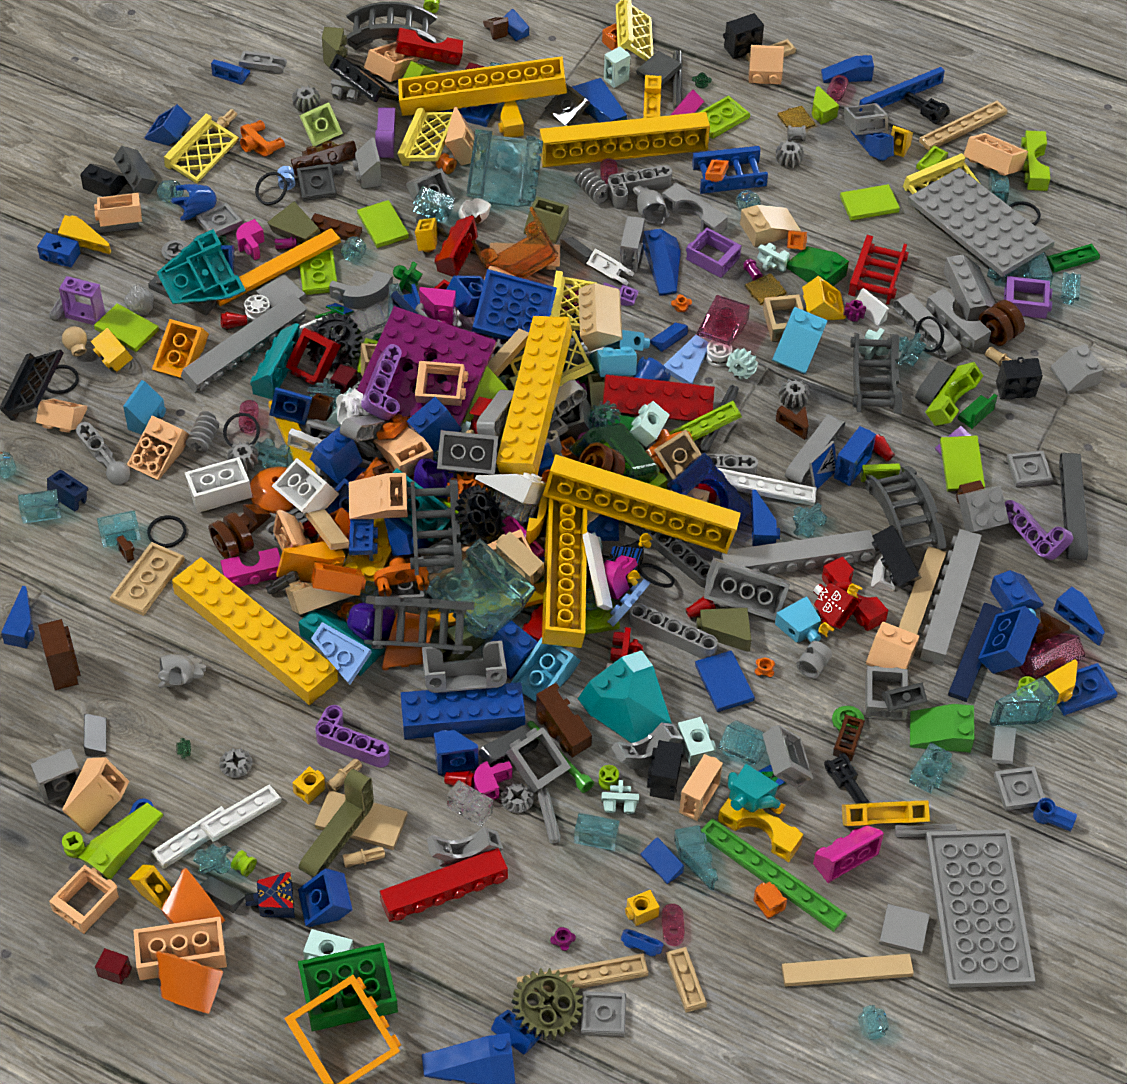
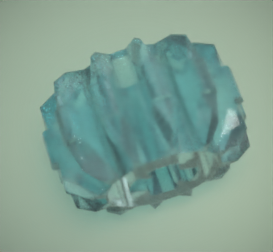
[589,400,621,433]

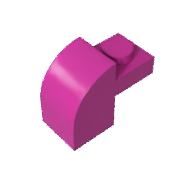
[236,219,265,260]
[604,555,638,600]
[474,761,512,804]

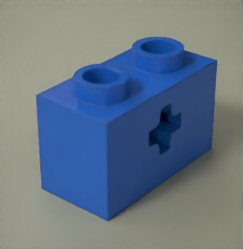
[37,232,81,268]

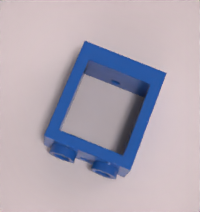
[834,426,876,486]

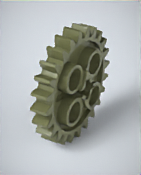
[511,968,583,1040]

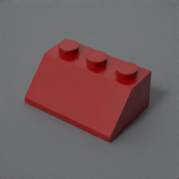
[435,216,478,276]

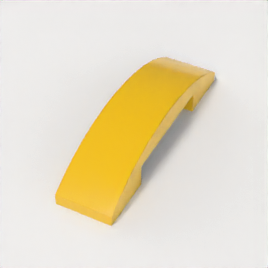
[643,75,662,118]
[526,492,548,545]

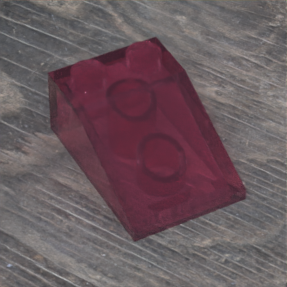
[696,295,750,346]

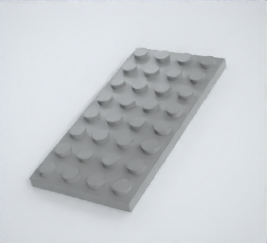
[908,168,1055,277]
[925,829,1036,988]

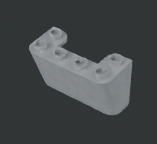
[422,641,507,693]

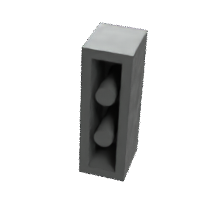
[113,146,158,195]

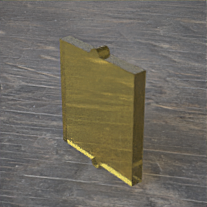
[777,105,815,129]
[745,273,787,305]

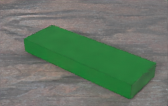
[1045,244,1100,273]

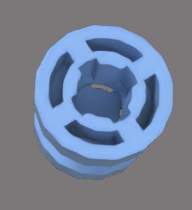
[277,166,295,190]

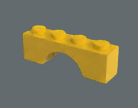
[718,798,804,862]
[842,800,930,826]

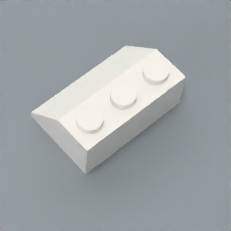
[185,457,252,513]
[272,458,339,514]

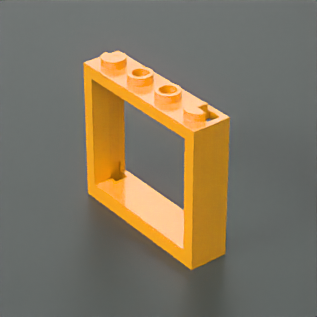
[284,975,402,1084]

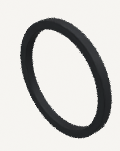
[255,172,287,205]
[1009,201,1041,226]
[915,316,944,352]
[46,365,79,394]
[223,413,260,447]
[147,515,186,548]
[638,563,675,588]

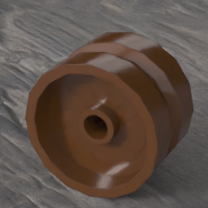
[979,300,1025,346]
[578,442,625,476]
[208,512,254,559]

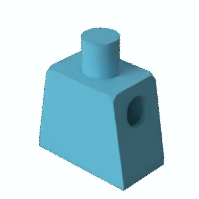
[604,330,650,351]
[775,596,821,643]

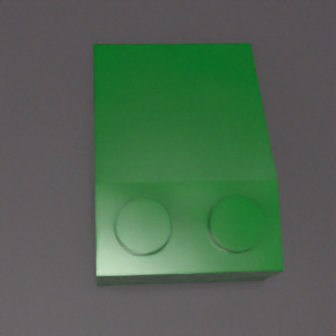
[786,246,849,286]

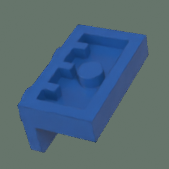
[349,519,378,561]

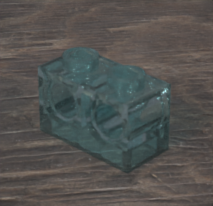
[413,186,454,223]
[909,743,953,794]

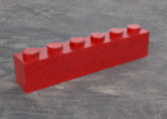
[379,848,508,922]

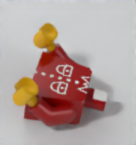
[813,582,862,638]

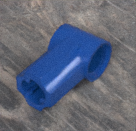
[1033,798,1077,832]

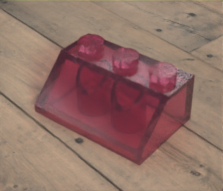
[1018,633,1086,682]

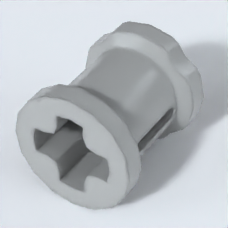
[787,125,806,141]

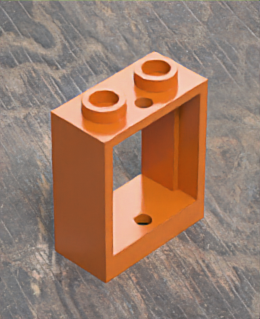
[311,561,366,596]

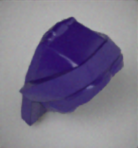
[413,459,455,499]
[347,603,396,640]

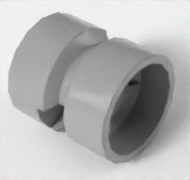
[796,641,832,679]

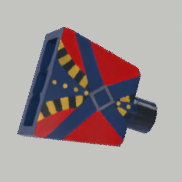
[245,872,295,918]

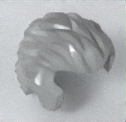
[124,284,154,316]

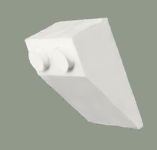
[475,472,546,505]

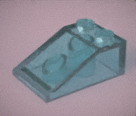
[990,676,1059,726]

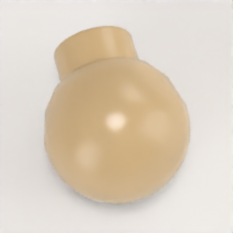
[62,326,87,357]

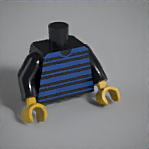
[602,533,652,588]

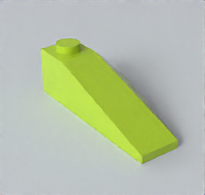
[78,803,163,880]

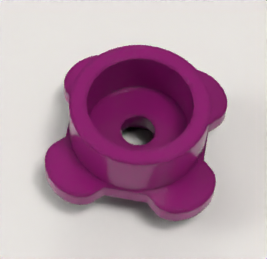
[550,927,576,951]

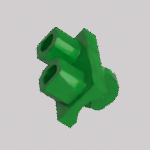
[393,261,423,293]

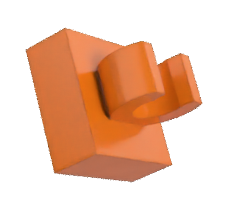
[787,230,807,250]

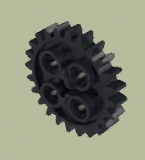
[306,313,363,372]
[455,485,506,548]

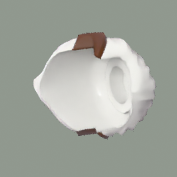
[458,198,491,224]

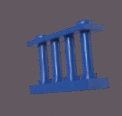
[692,146,768,194]

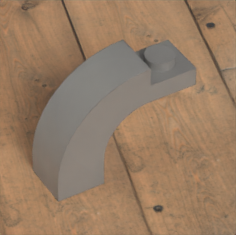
[329,271,393,309]
[611,723,684,769]
[426,827,503,867]

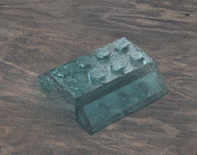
[466,129,543,207]
[426,539,536,639]

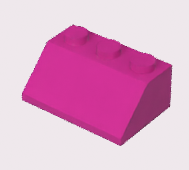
[419,287,457,327]
[813,825,884,883]

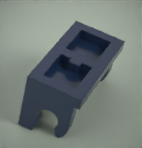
[47,469,88,512]

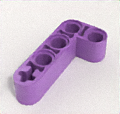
[375,107,396,158]
[361,344,402,421]
[1005,500,1073,560]
[315,705,390,768]

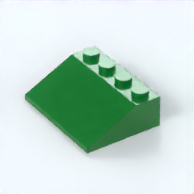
[298,943,398,1032]

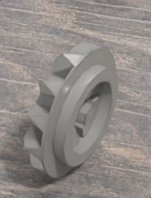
[162,240,188,260]
[219,748,252,778]
[501,782,534,813]

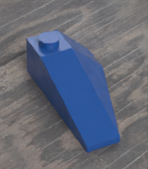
[643,229,681,296]
[422,1033,516,1084]

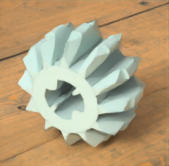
[726,348,758,380]

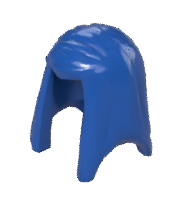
[171,184,217,221]

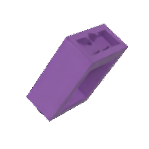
[686,228,742,278]
[59,276,105,325]
[1004,276,1053,319]

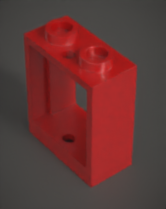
[286,328,341,385]

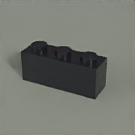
[872,525,922,589]

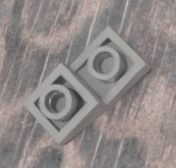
[992,726,1016,765]

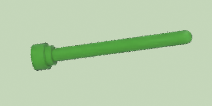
[527,721,594,793]

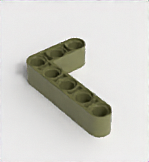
[299,769,374,877]

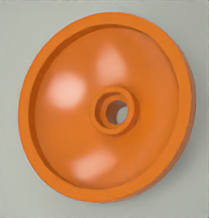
[250,467,295,513]

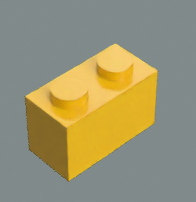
[91,328,133,372]

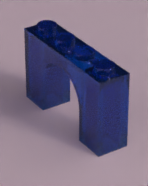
[667,452,753,524]

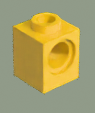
[292,766,326,805]
[625,890,660,926]

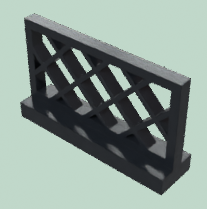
[329,54,399,102]
[0,349,64,420]

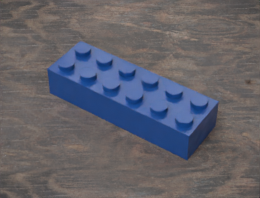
[400,682,525,739]

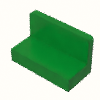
[958,394,998,429]

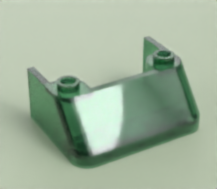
[569,423,659,484]

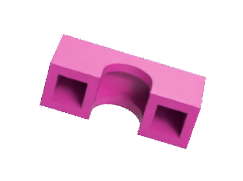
[220,548,280,588]

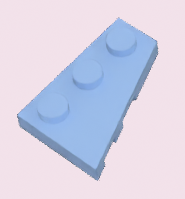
[664,335,709,384]
[607,579,650,626]
[311,622,372,685]

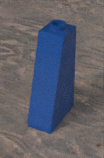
[572,78,627,123]

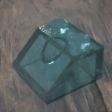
[718,720,766,765]

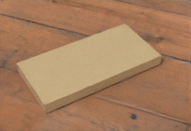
[110,542,185,616]
[315,790,408,850]

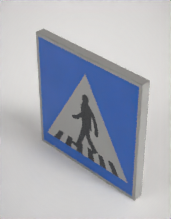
[809,441,837,491]

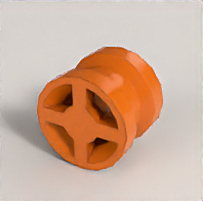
[436,153,457,174]

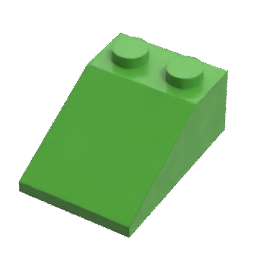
[910,704,974,753]

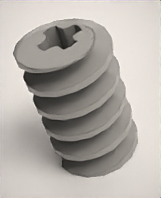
[574,168,609,204]
[186,411,220,452]

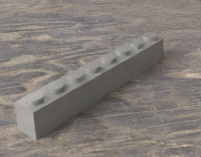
[181,293,307,393]
[918,529,982,666]
[720,530,876,575]

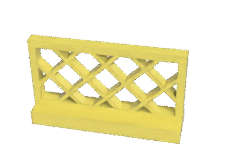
[616,0,654,61]
[397,108,453,166]
[164,113,239,183]
[903,153,981,194]
[550,271,596,331]
[510,330,594,387]

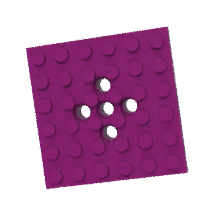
[357,306,497,427]

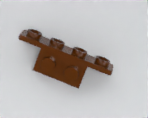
[291,140,357,176]

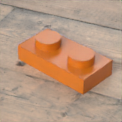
[705,160,729,182]
[376,415,410,440]

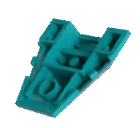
[157,229,246,304]
[578,650,672,743]

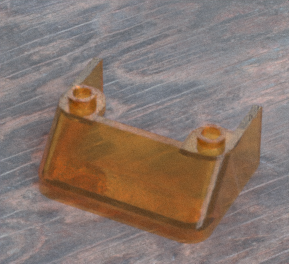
[471,207,558,279]

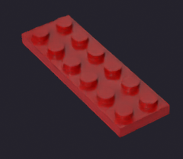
[602,374,715,422]

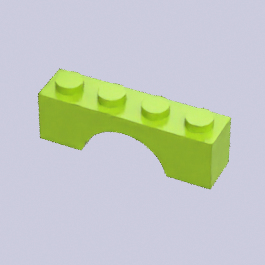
[1021,130,1050,191]
[925,362,984,426]

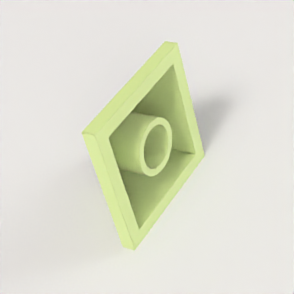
[299,103,343,146]

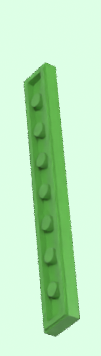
[699,818,847,932]

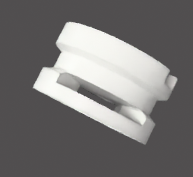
[244,295,270,322]
[706,339,732,367]

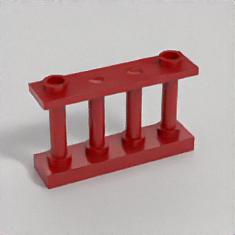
[848,235,909,305]

